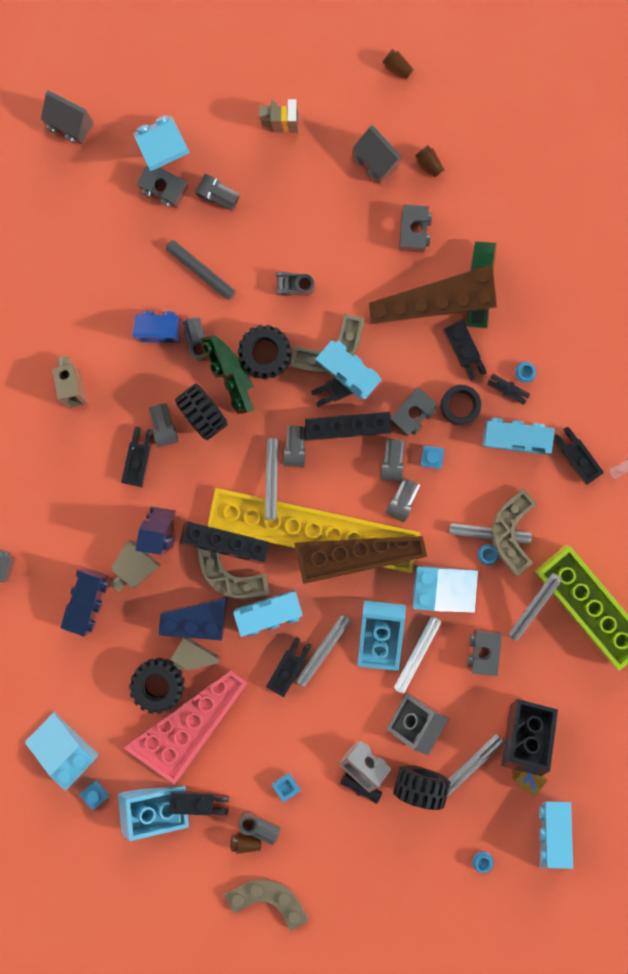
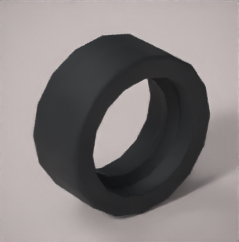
[440,385,481,425]

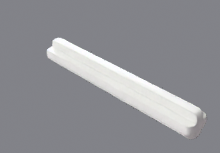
[394,617,441,693]

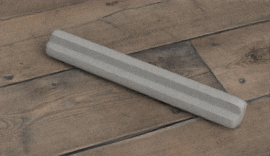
[265,438,278,521]
[449,523,532,544]
[509,574,562,641]
[296,615,350,687]
[447,734,504,797]

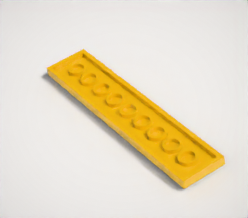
[207,488,420,573]

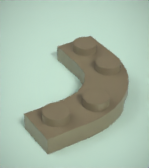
[290,314,365,372]
[492,488,537,577]
[197,548,269,599]
[224,878,309,931]

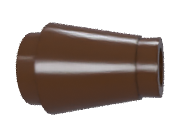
[382,49,414,79]
[415,145,445,177]
[230,833,261,854]

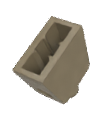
[53,356,88,409]
[110,539,161,592]

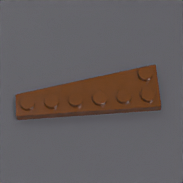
[369,265,497,324]
[294,536,427,584]

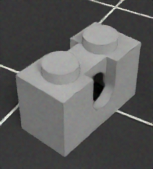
[338,741,391,792]

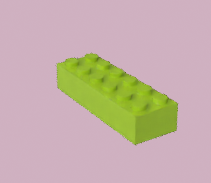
[533,545,628,671]

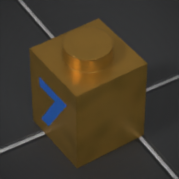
[511,769,547,797]

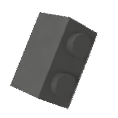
[41,90,94,144]
[352,125,401,184]
[386,694,449,755]

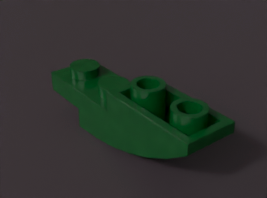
[466,241,497,328]
[201,335,254,414]

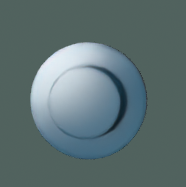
[515,362,536,383]
[478,544,499,565]
[472,851,493,873]

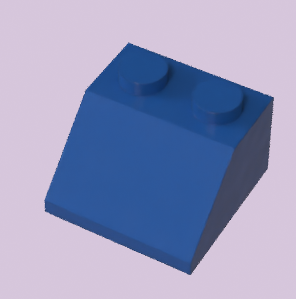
[132,311,181,343]

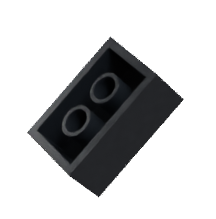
[501,699,558,776]

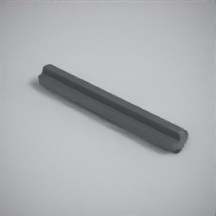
[166,240,235,300]

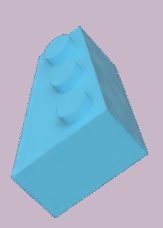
[315,340,382,402]
[482,418,555,455]
[233,590,303,637]
[539,802,573,869]

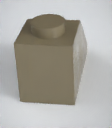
[170,637,221,671]

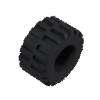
[238,325,291,380]
[175,383,228,441]
[129,657,185,714]
[393,766,451,810]

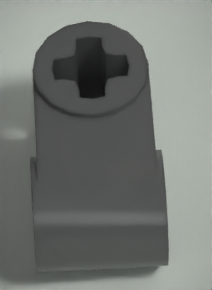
[275,272,315,296]

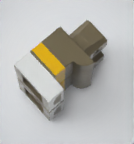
[259,99,299,133]

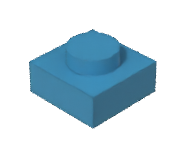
[420,446,444,469]
[272,772,301,803]
[79,779,110,810]

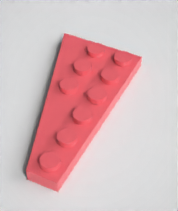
[124,669,248,785]

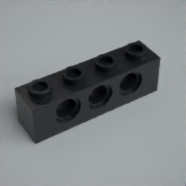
[305,412,391,441]
[179,521,269,564]

